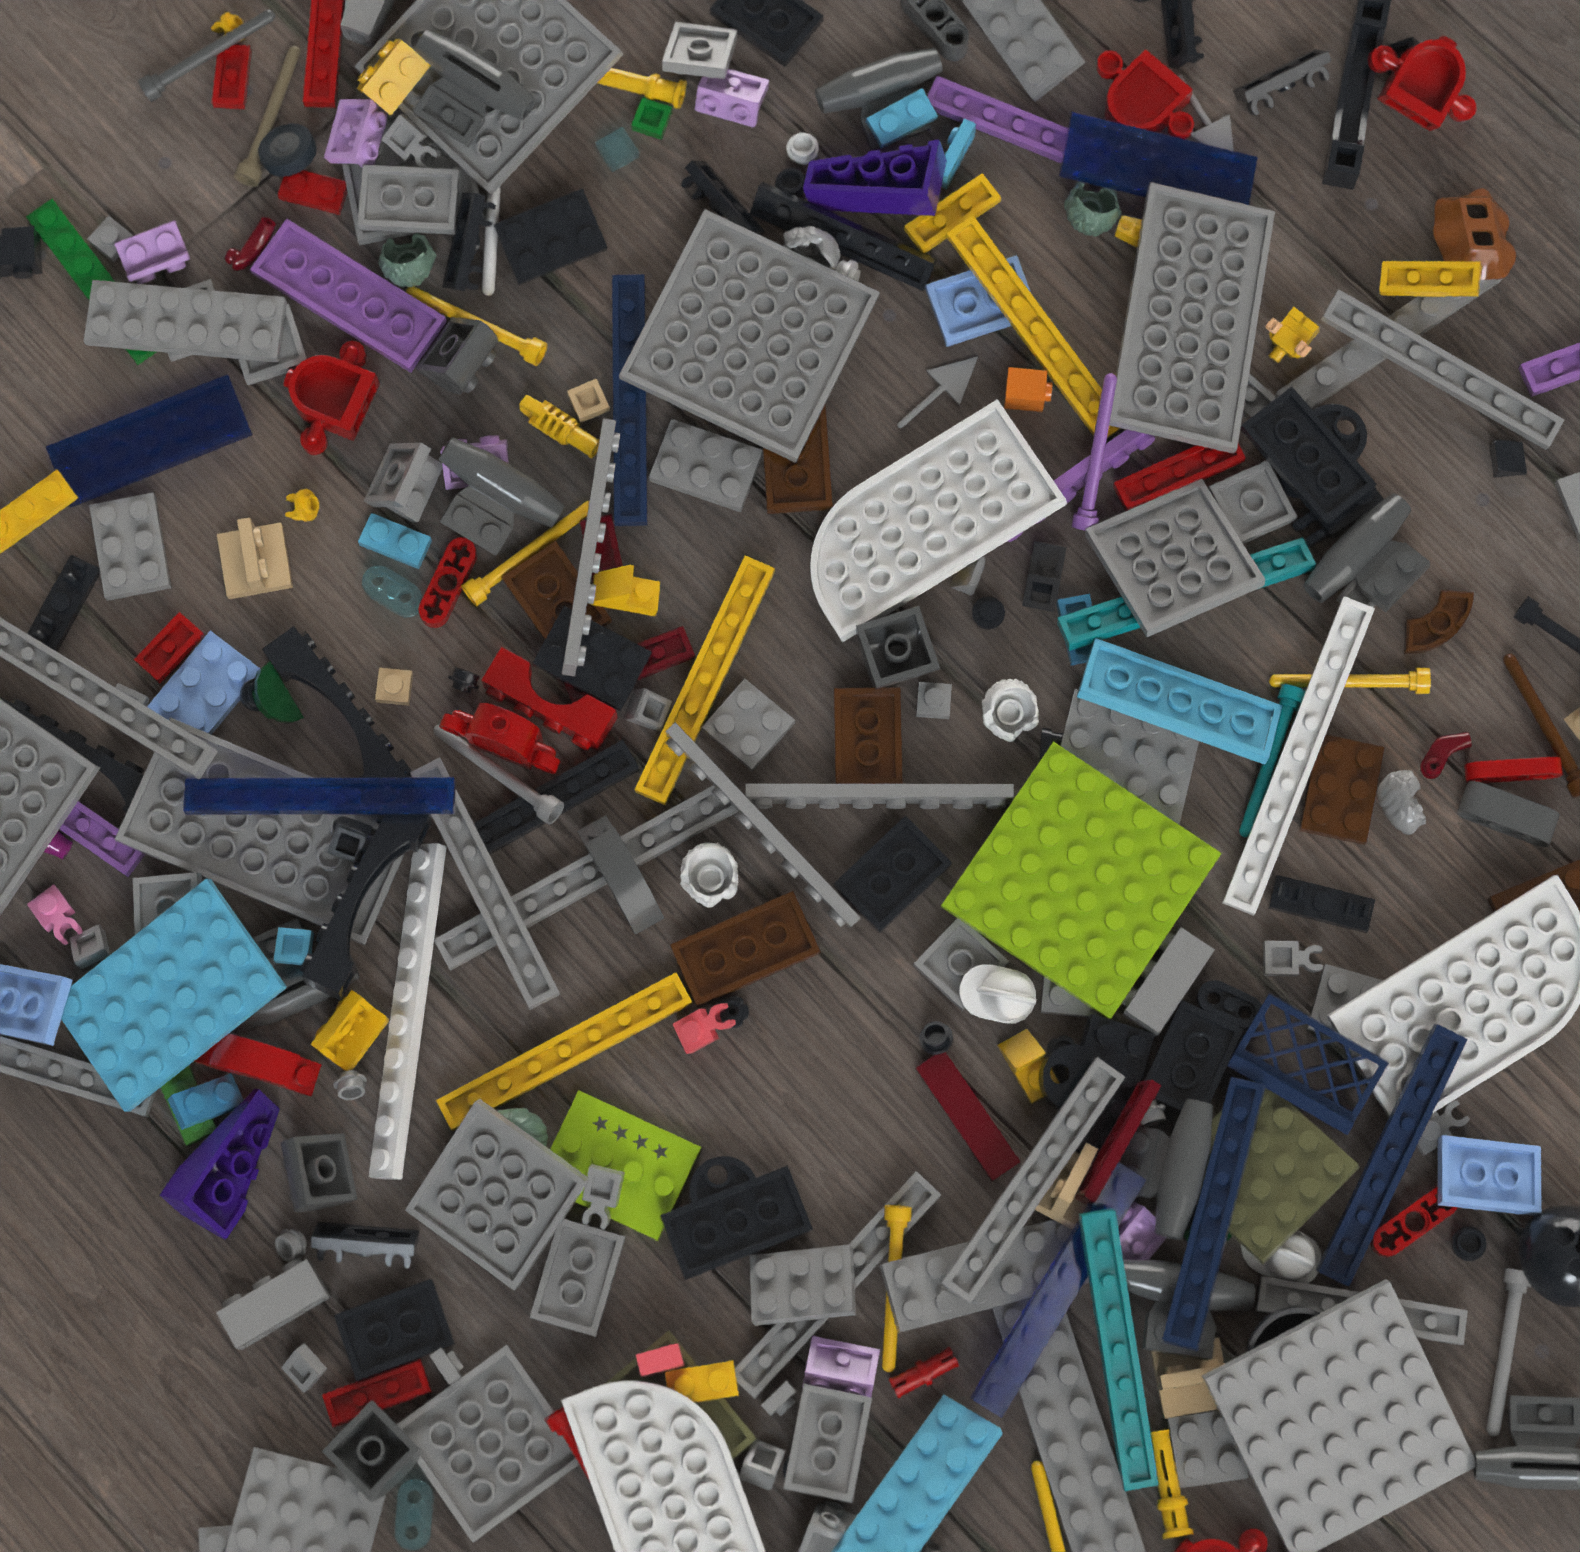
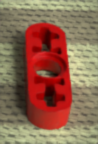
[418,537,477,628]
[1464,757,1563,783]
[1370,1187,1458,1258]

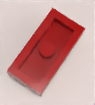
[212,45,252,110]
[277,170,348,215]
[134,612,205,684]

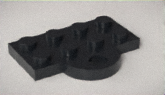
[1240,386,1377,527]
[1039,1014,1155,1165]
[660,1156,813,1281]

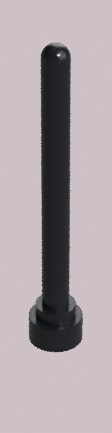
[1513,596,1580,654]

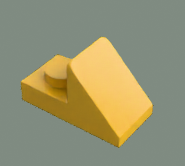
[591,565,660,616]
[997,1029,1060,1104]

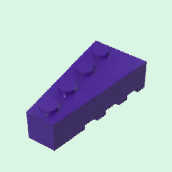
[803,139,947,216]

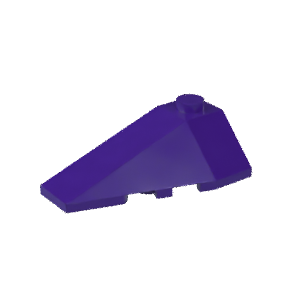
[160,1088,280,1240]

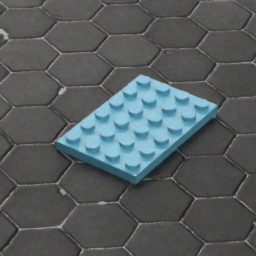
[61,879,287,1112]

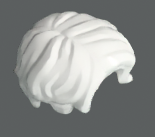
[982,678,1039,742]
[680,842,738,907]

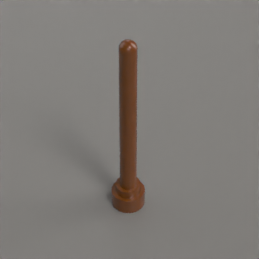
[1503,653,1580,798]

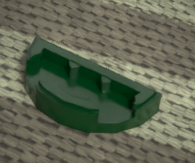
[252,661,304,724]

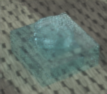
[595,127,639,172]

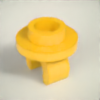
[211,12,245,43]
[285,489,319,522]

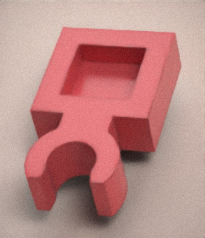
[673,1003,736,1054]

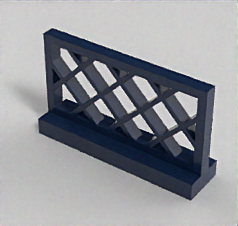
[1227,993,1389,1135]

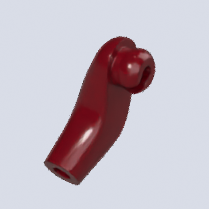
[224,217,276,271]
[1420,732,1472,779]

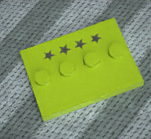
[550,1090,702,1241]

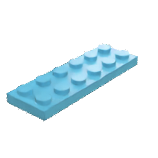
[1077,638,1282,765]
[832,1395,1002,1552]

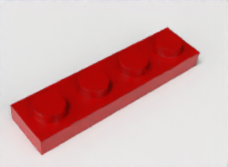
[303,0,345,108]
[1113,444,1246,511]

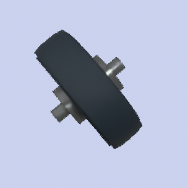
[258,123,317,177]

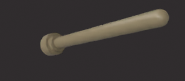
[234,46,301,187]

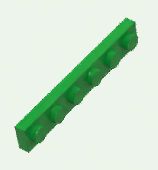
[26,199,156,366]

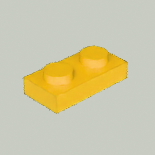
[665,1360,739,1403]

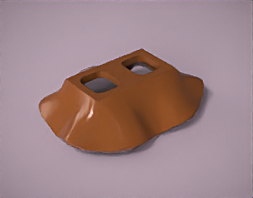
[1433,188,1516,280]

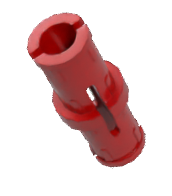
[888,1347,959,1399]

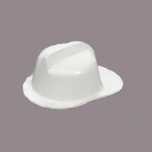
[959,964,1037,1024]
[1241,1230,1321,1284]

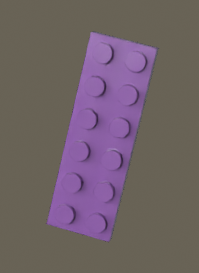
[250,219,447,373]

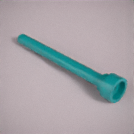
[1239,684,1305,837]

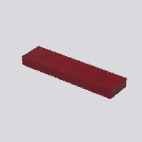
[564,626,695,703]
[915,1052,1020,1182]
[1075,1079,1161,1205]

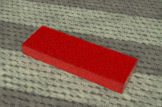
[322,1359,432,1428]

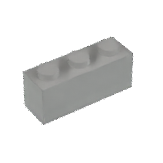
[1122,927,1215,1037]
[216,1258,331,1350]

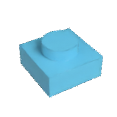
[273,927,314,965]

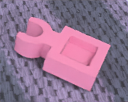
[27,884,83,946]

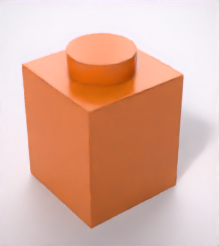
[1004,367,1053,412]

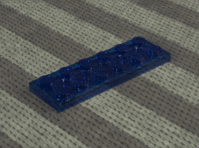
[1059,112,1258,205]
[46,374,253,508]

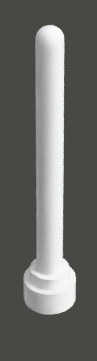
[482,186,501,296]

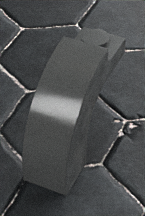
[577,815,664,935]

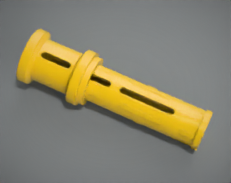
[598,68,686,109]
[1150,1429,1194,1539]

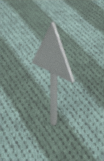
[1178,75,1235,165]
[897,356,978,428]

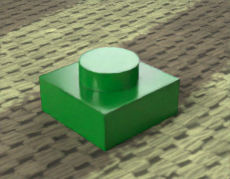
[631,97,672,140]

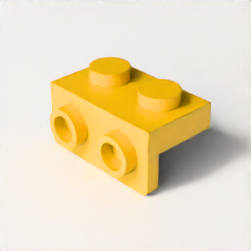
[357,39,430,115]
[310,990,389,1071]

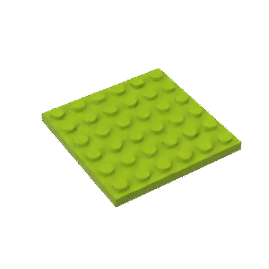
[941,741,1222,1019]

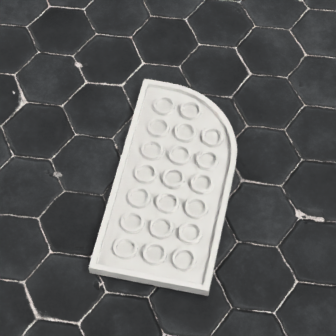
[810,399,1067,643]
[1327,875,1580,1118]
[561,1380,765,1552]

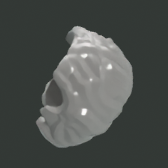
[783,226,840,271]
[1377,770,1426,835]

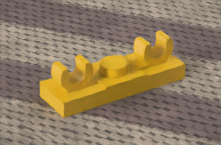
[904,173,1001,254]
[1379,261,1482,297]

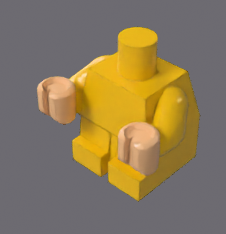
[1265,307,1319,363]

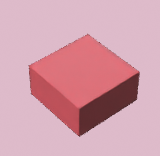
[636,1343,685,1378]

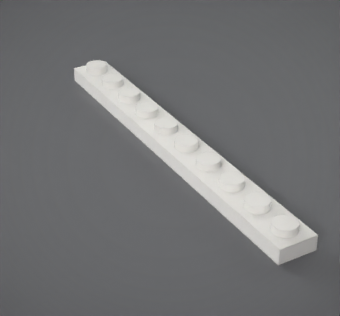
[1222,596,1375,916]
[369,843,447,1180]

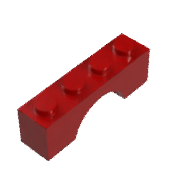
[481,647,618,751]

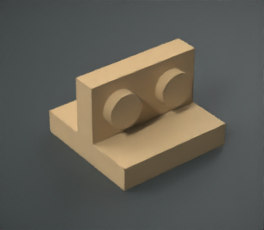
[217,518,293,599]
[1035,1143,1114,1235]
[1150,1338,1224,1419]

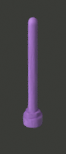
[1072,373,1117,531]

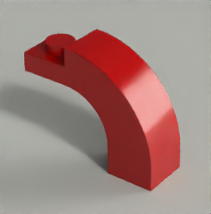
[194,1034,322,1097]

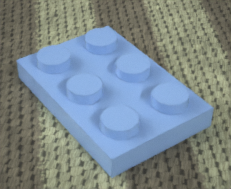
[925,255,1031,347]
[147,631,260,735]
[0,964,72,1046]
[1438,1135,1542,1216]

